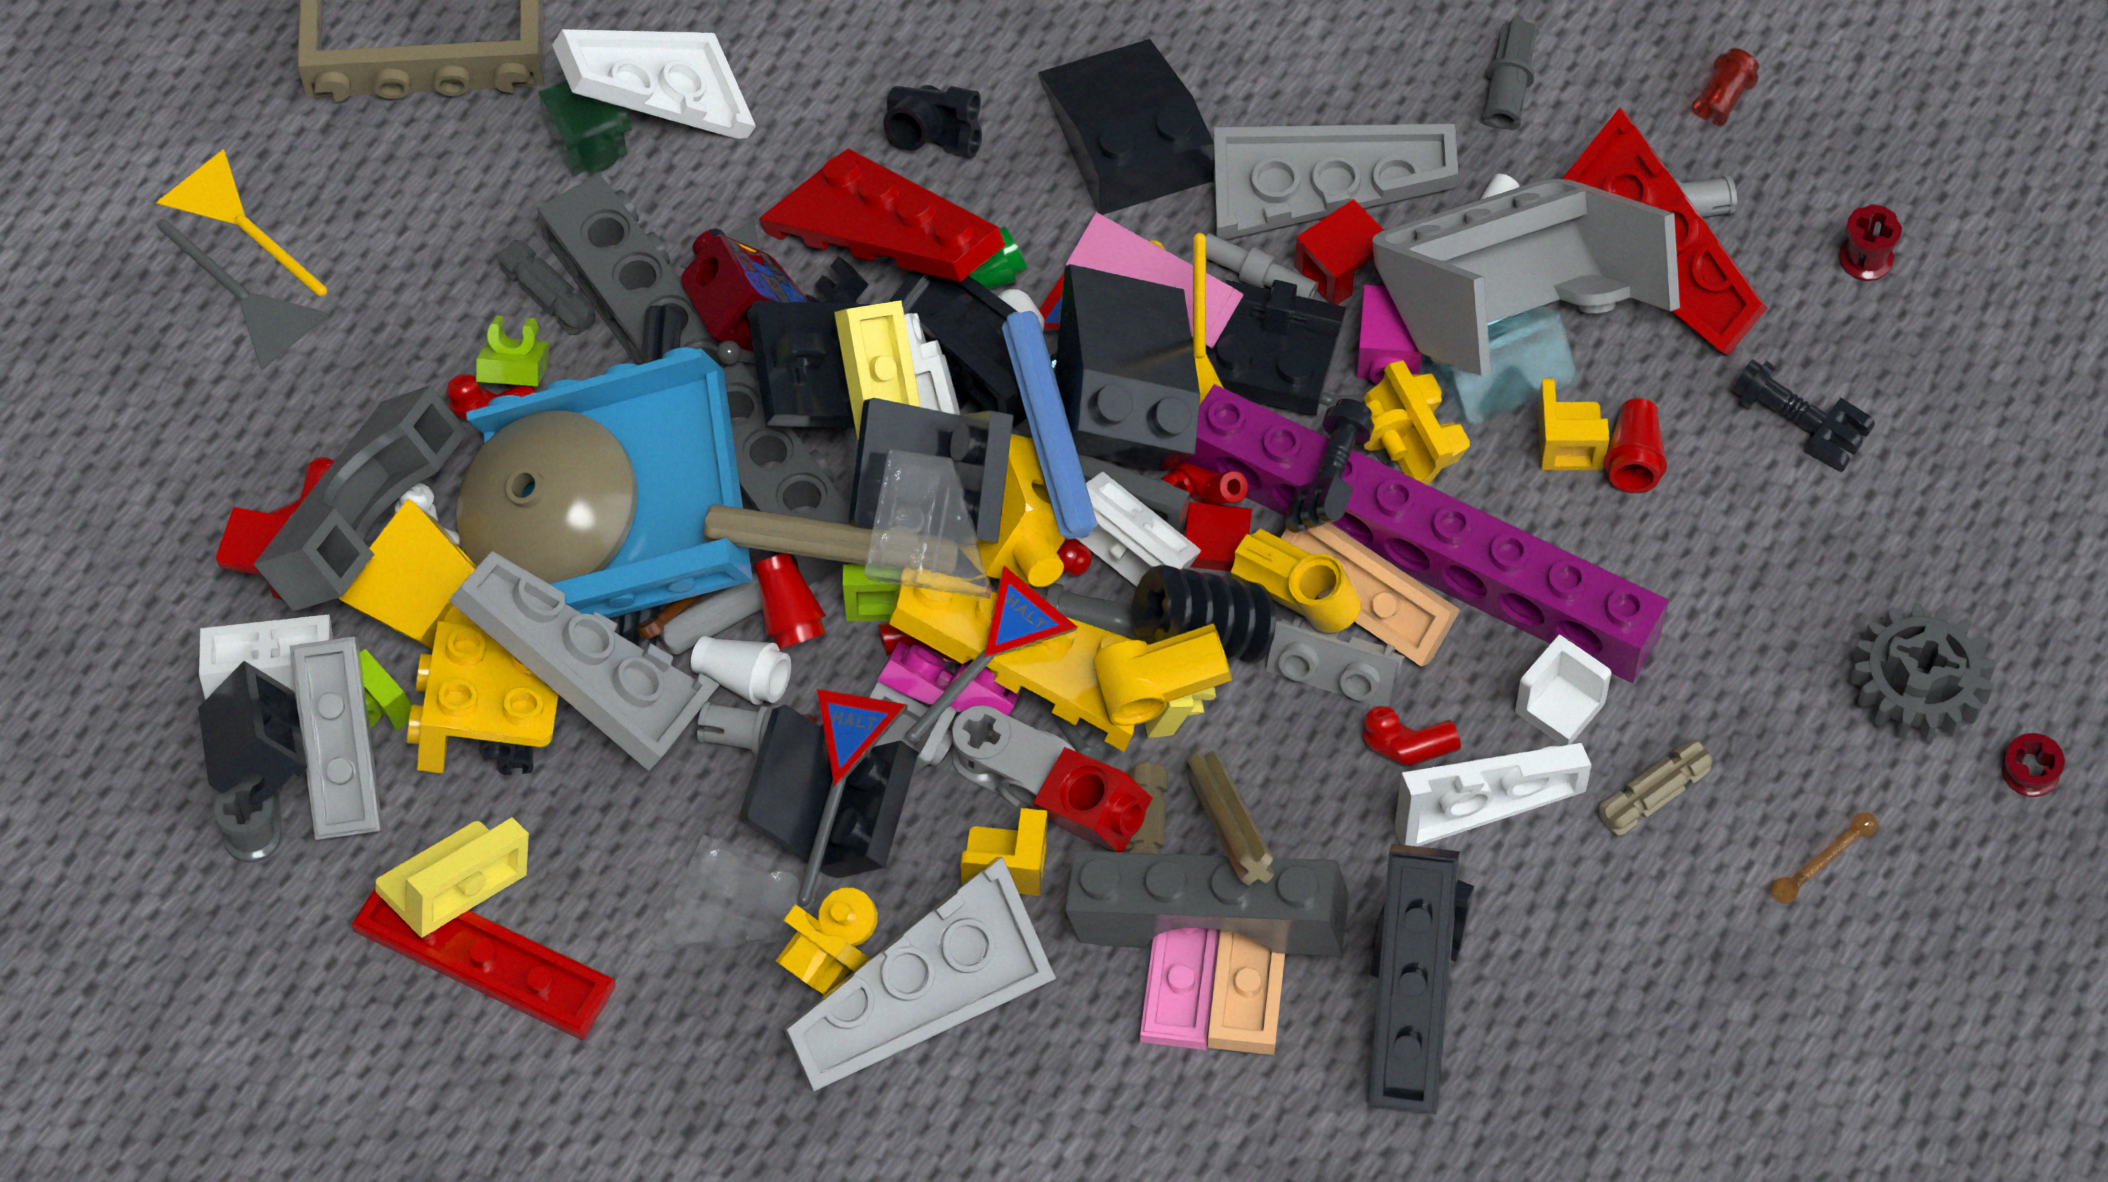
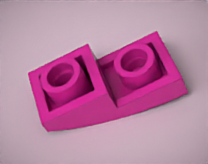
[877,641,1021,715]

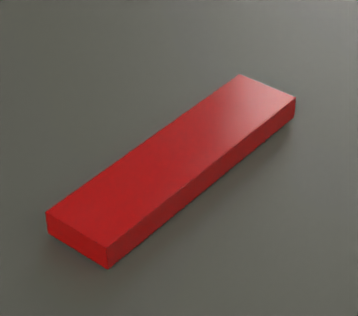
[351,871,616,1041]

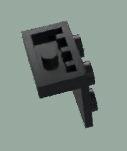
[849,398,1013,546]
[740,704,919,878]

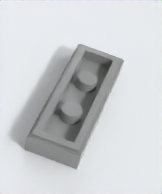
[290,636,383,840]

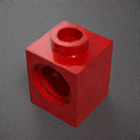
[1033,747,1153,852]

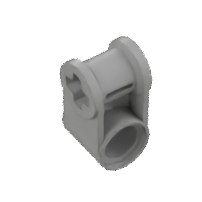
[952,705,1075,810]

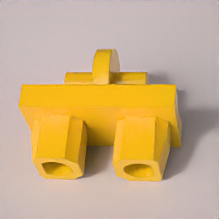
[1363,360,1470,485]
[776,888,878,995]

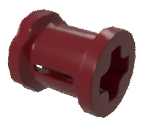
[1838,204,1902,281]

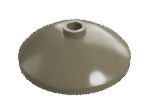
[456,410,638,584]

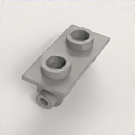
[1266,616,1405,707]

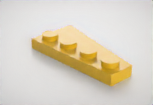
[889,567,1135,752]

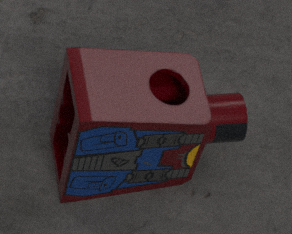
[681,228,810,351]

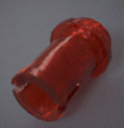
[1691,48,1759,127]

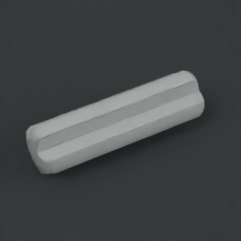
[658,572,762,655]

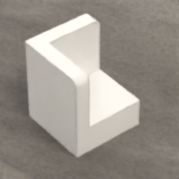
[1515,634,1611,746]

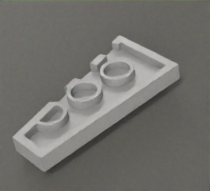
[1213,124,1458,240]
[449,551,720,771]
[783,857,1056,1091]

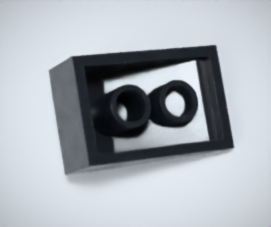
[1038,39,1214,215]
[1055,264,1200,471]

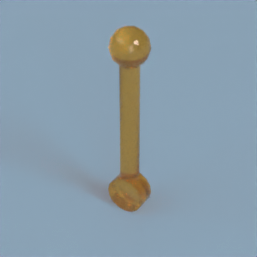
[1771,812,1878,904]

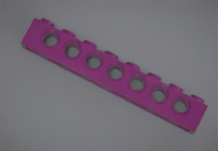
[1183,384,1669,684]

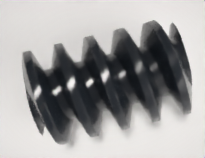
[1132,564,1276,664]

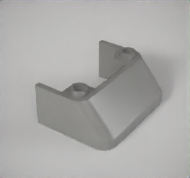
[1372,179,1680,376]

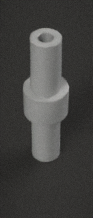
[1205,233,1318,299]

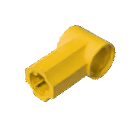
[1231,528,1361,633]
[1093,623,1232,726]

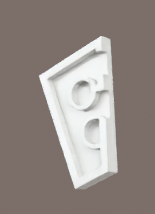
[552,29,756,139]
[1394,743,1591,846]

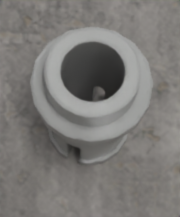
[1674,176,1737,217]
[697,701,772,757]

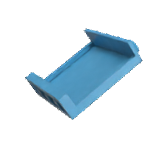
[466,347,753,618]

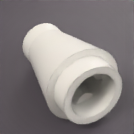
[691,636,791,705]

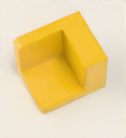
[1537,378,1609,470]
[960,808,1048,896]

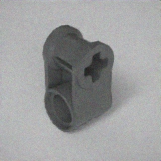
[212,772,283,863]

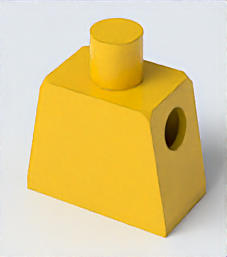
[958,434,1065,587]
[338,498,478,651]

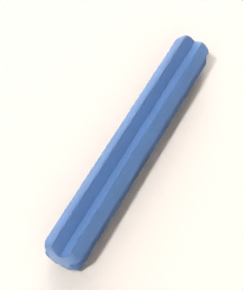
[1002,311,1097,539]

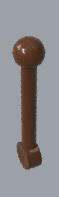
[636,593,706,640]

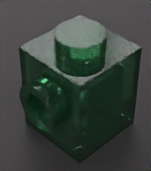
[538,80,632,177]

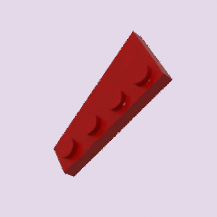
[1562,107,1768,356]
[759,148,1005,282]

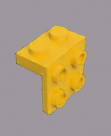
[407,621,559,774]

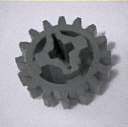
[1850,603,1996,741]

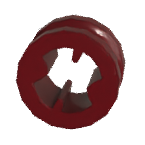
[2001,733,2065,797]

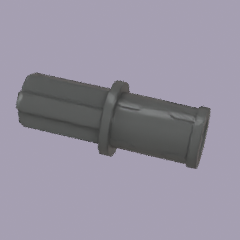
[1483,17,1537,130]

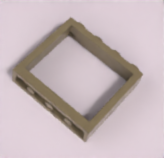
[298,0,544,102]

